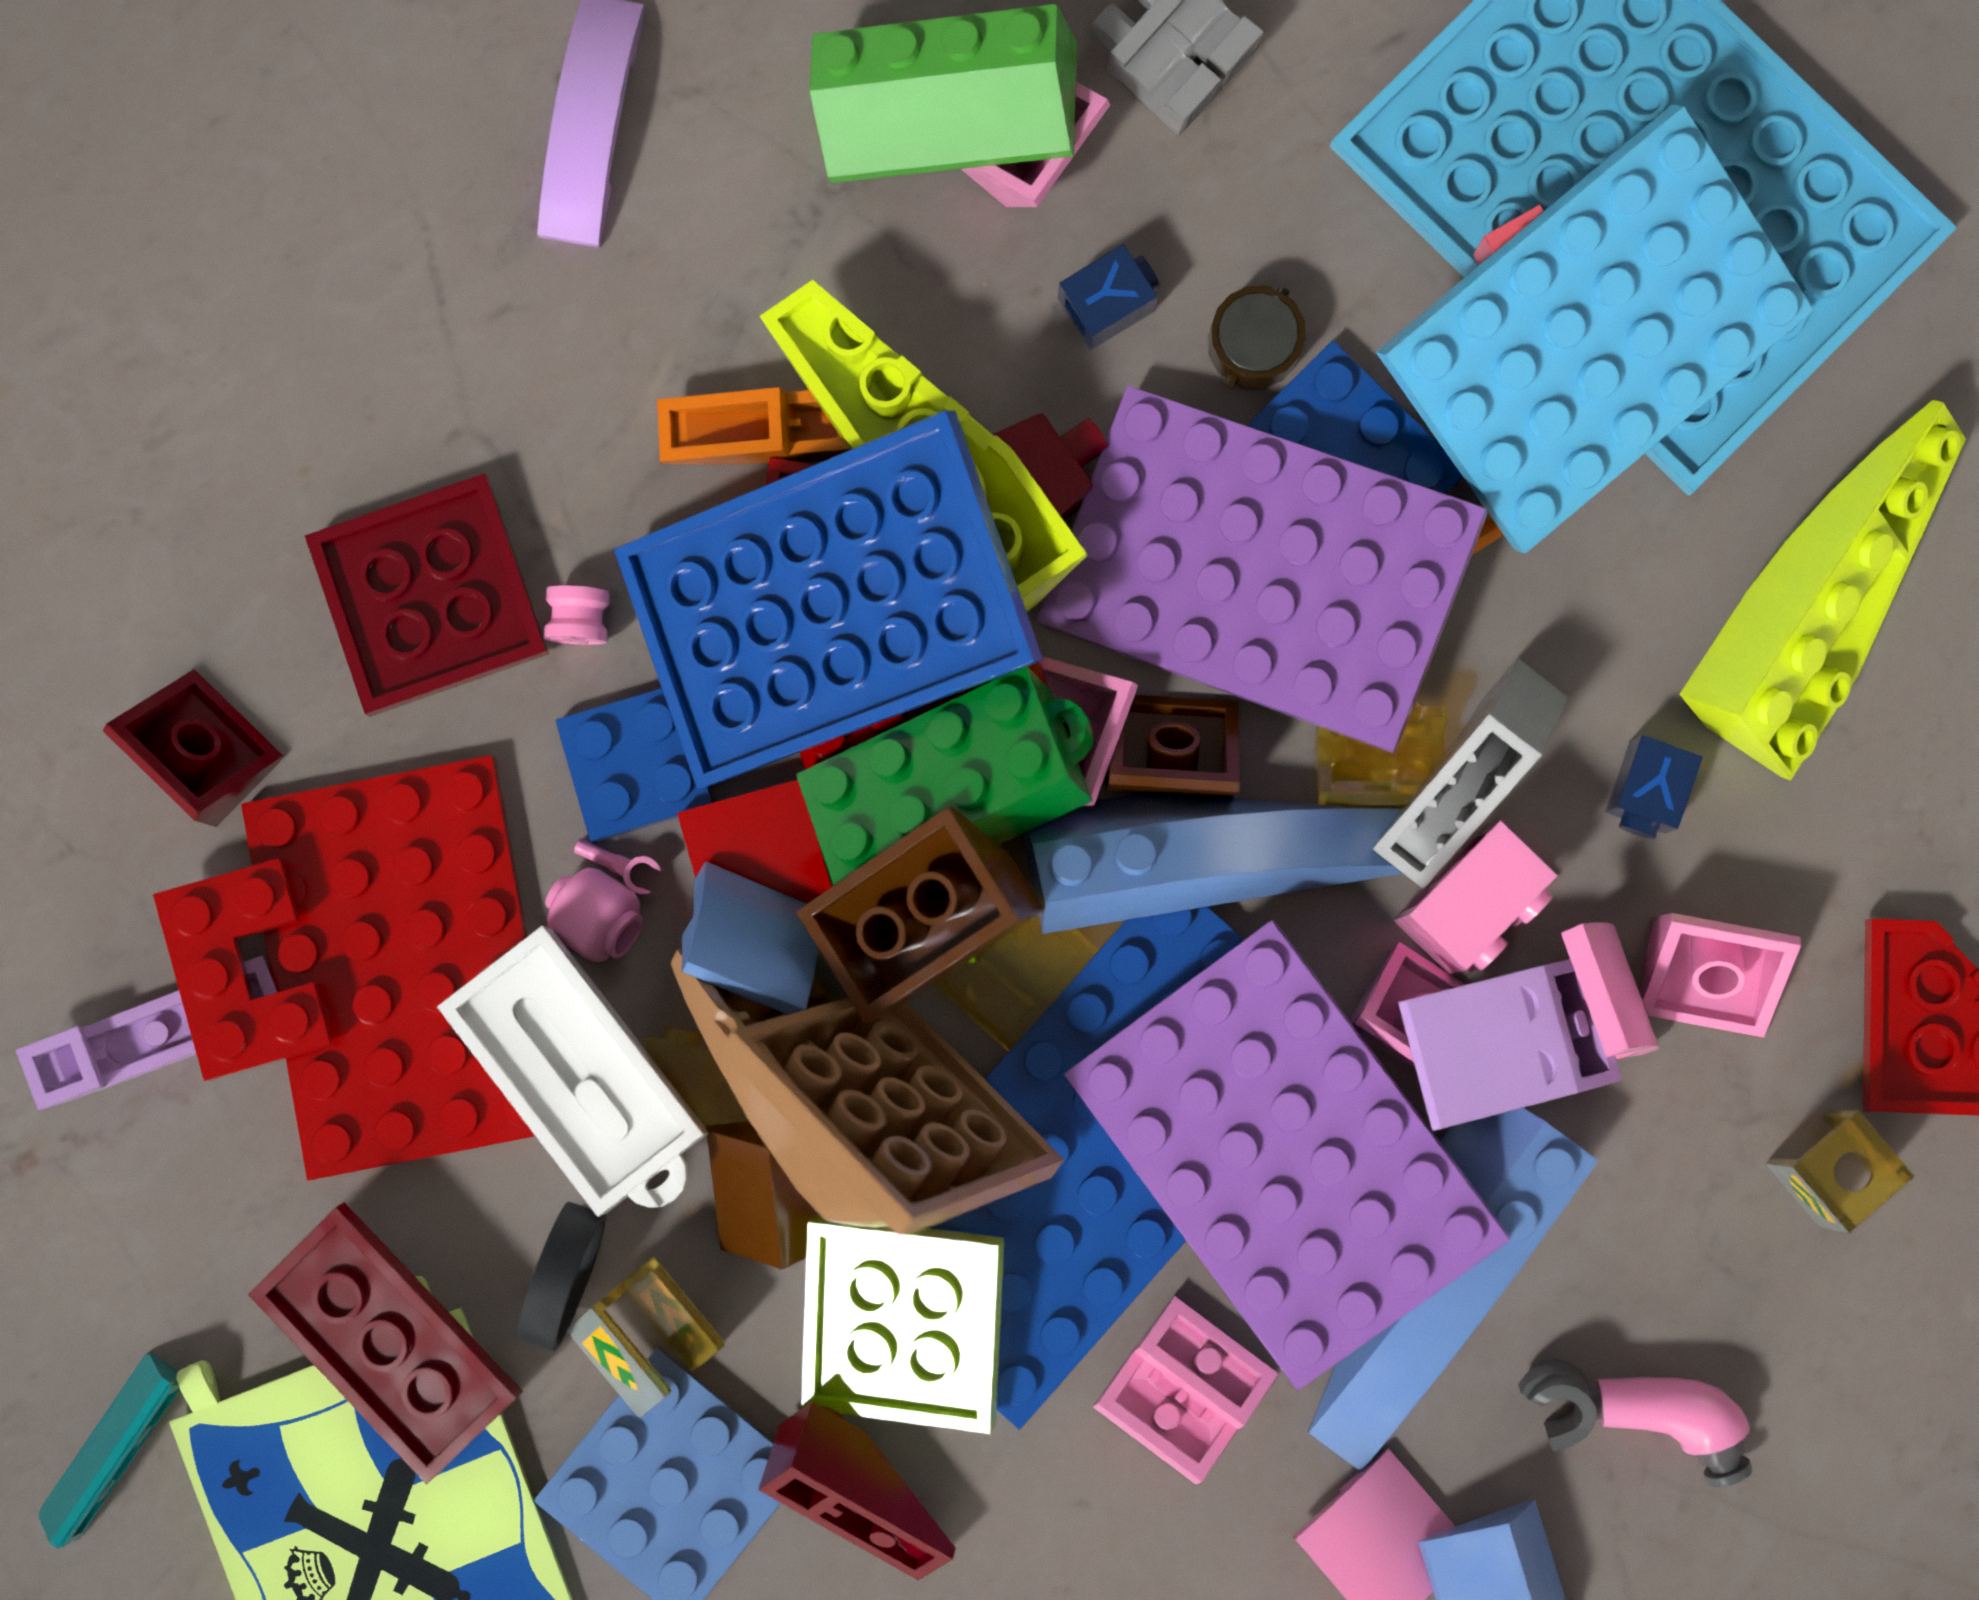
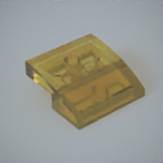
[934,915,1099,1052]

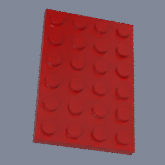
[241,755,536,1181]

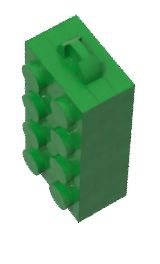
[796,666,1094,885]

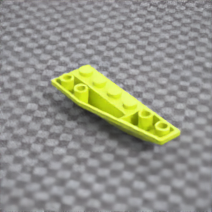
[1680,400,1966,781]

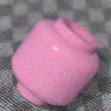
[545,868,643,963]

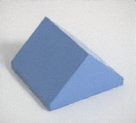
[1418,1500,1566,1600]

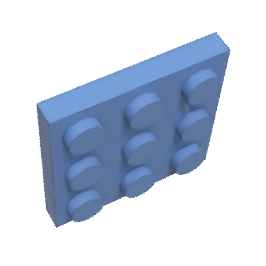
[533,1346,781,1600]

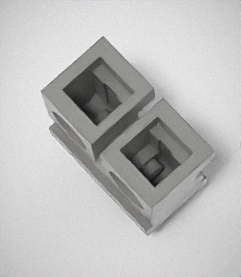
[1089,0,1264,137]

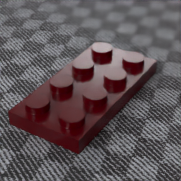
[248,1202,523,1485]

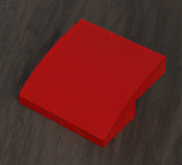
[677,779,832,904]

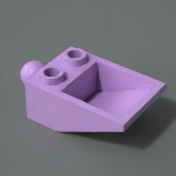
[1398,959,1622,1131]

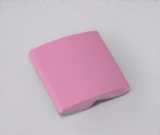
[1561,922,1659,1059]
[1093,1296,1279,1485]
[1293,1447,1456,1600]

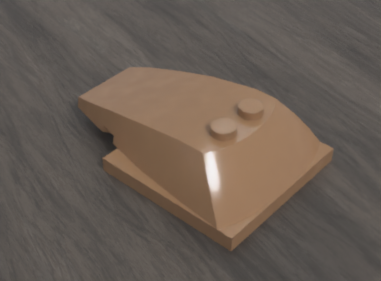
[670,949,1064,1238]

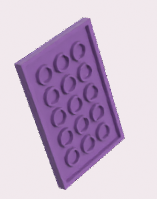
[1036,385,1488,754]
[1064,919,1510,1391]

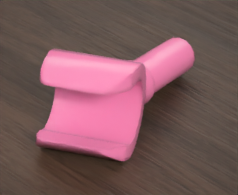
[574,838,661,894]

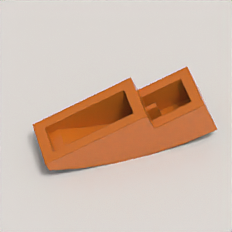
[657,387,850,465]

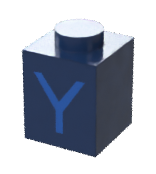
[1058,244,1160,350]
[1605,735,1703,839]

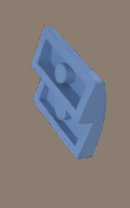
[682,861,818,1015]

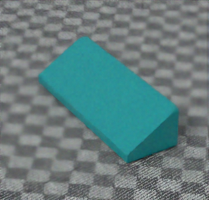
[39,1353,180,1549]

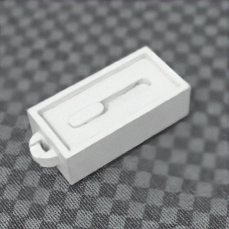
[437,926,709,1217]

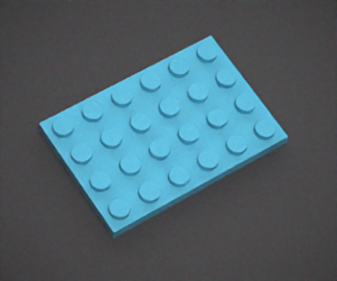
[1376,105,1814,554]

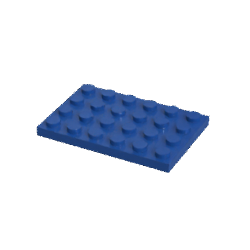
[614,410,1043,790]

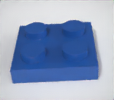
[555,688,713,843]

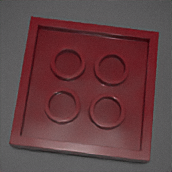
[305,473,549,717]

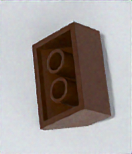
[796,806,1045,1023]

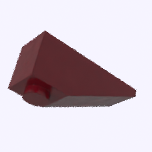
[758,1401,956,1580]

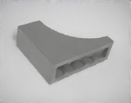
[1373,658,1568,889]

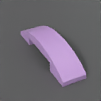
[537,0,645,248]
[16,955,278,1111]

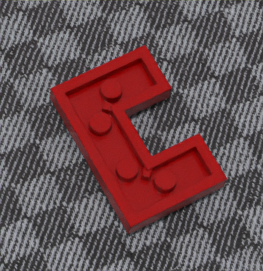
[153,858,334,1082]

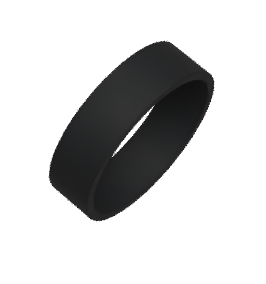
[517,1201,607,1351]

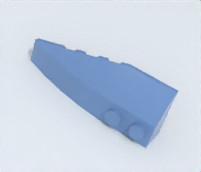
[1308,1108,1599,1472]

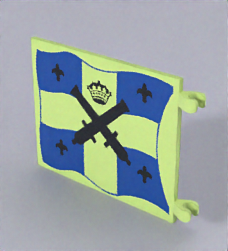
[169,1276,573,1600]

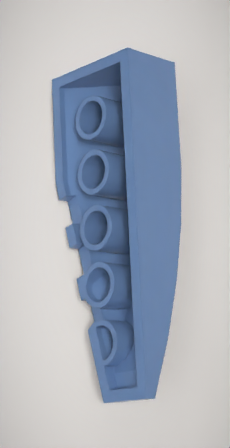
[1021,793,1403,934]

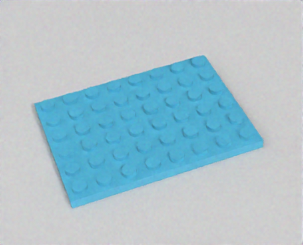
[1330,0,1957,496]

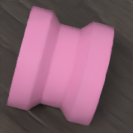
[544,585,610,645]

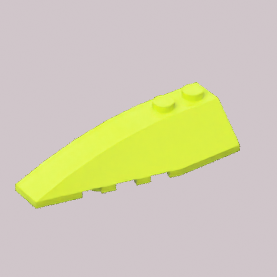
[760,280,1087,612]

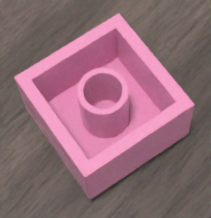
[1393,821,1558,974]

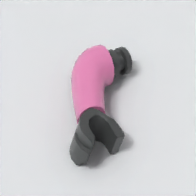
[1518,1359,1752,1487]

